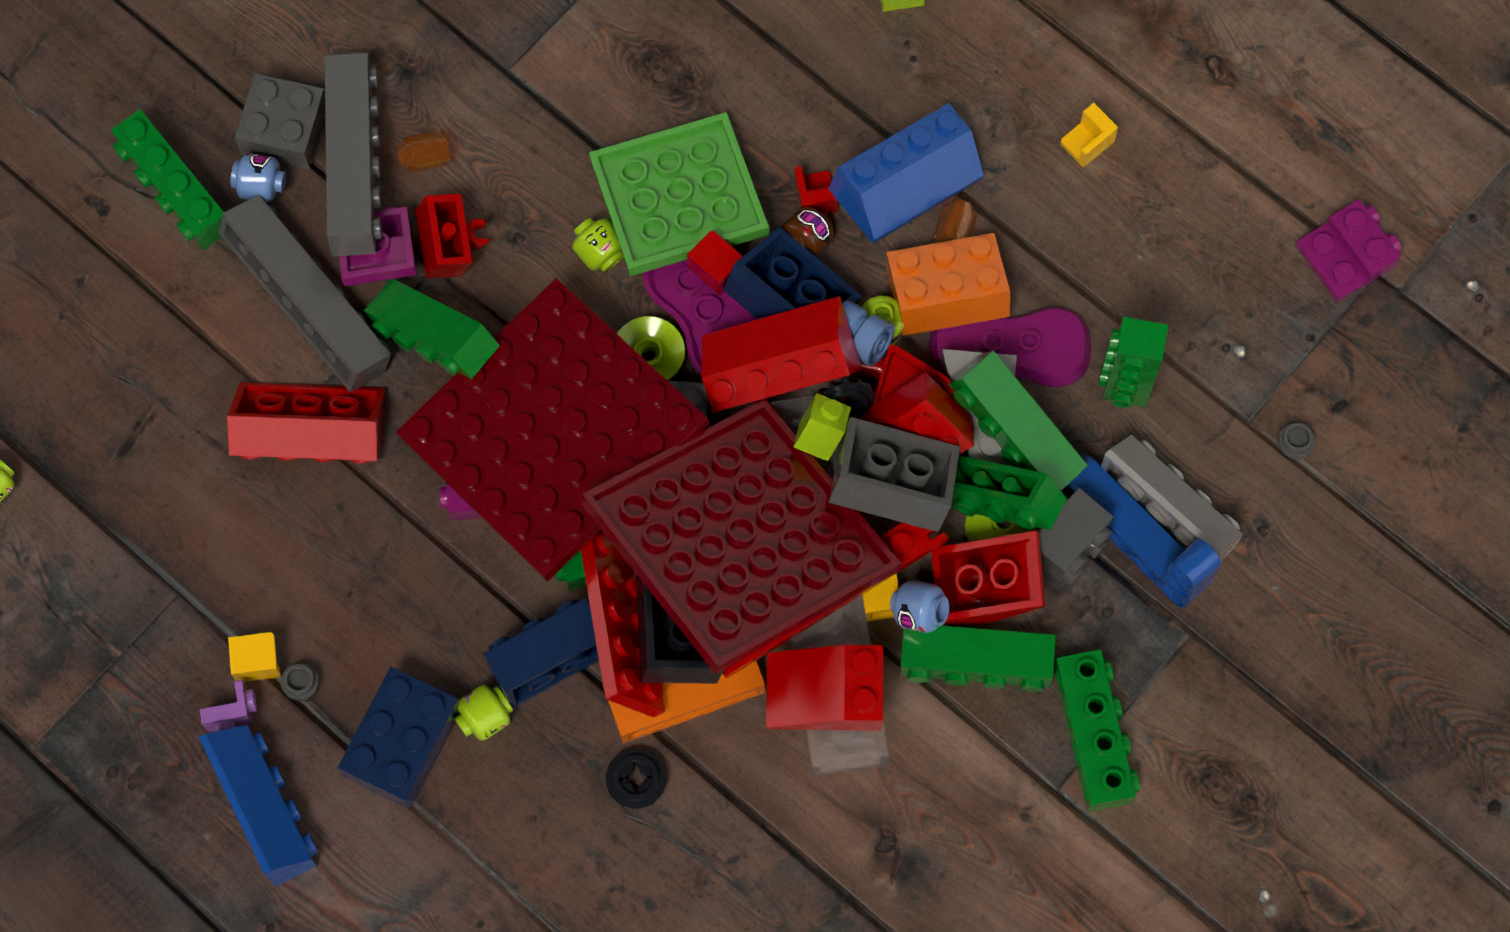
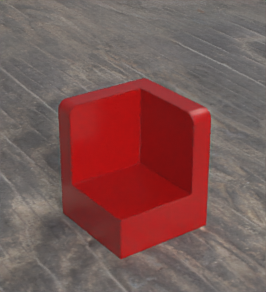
[794,166,838,214]
[687,231,743,295]

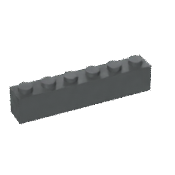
[325,53,382,257]
[218,194,391,393]

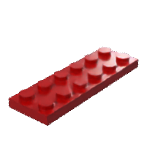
[581,529,665,718]

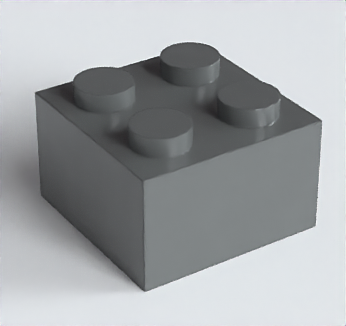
[235,73,325,170]
[1039,488,1114,591]

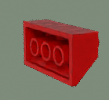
[701,296,862,413]
[227,382,386,464]

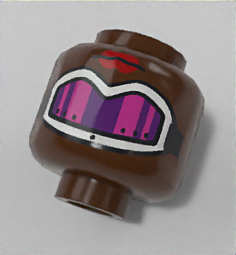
[781,207,834,257]

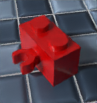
[415,194,489,279]

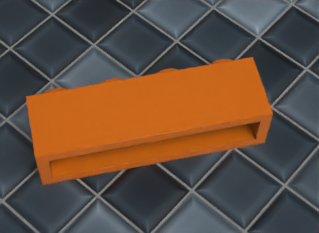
[607,661,765,744]

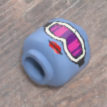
[230,153,286,203]
[890,580,950,633]

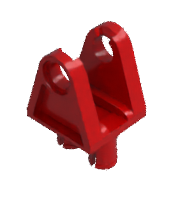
[840,344,953,405]

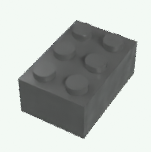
[829,417,960,532]

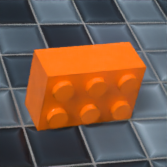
[886,233,1010,336]

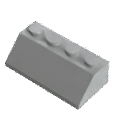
[1101,435,1243,562]

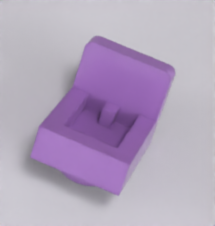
[199,680,257,732]

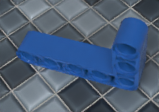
[1062,453,1221,608]

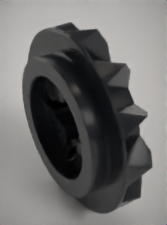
[818,377,875,422]
[606,749,667,810]

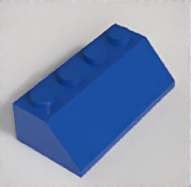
[829,103,984,244]
[199,725,318,887]

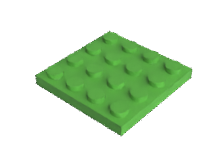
[589,112,770,276]

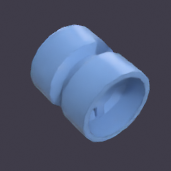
[842,300,894,367]

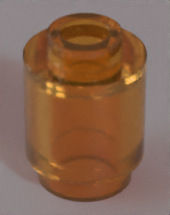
[396,131,451,173]
[933,199,978,243]

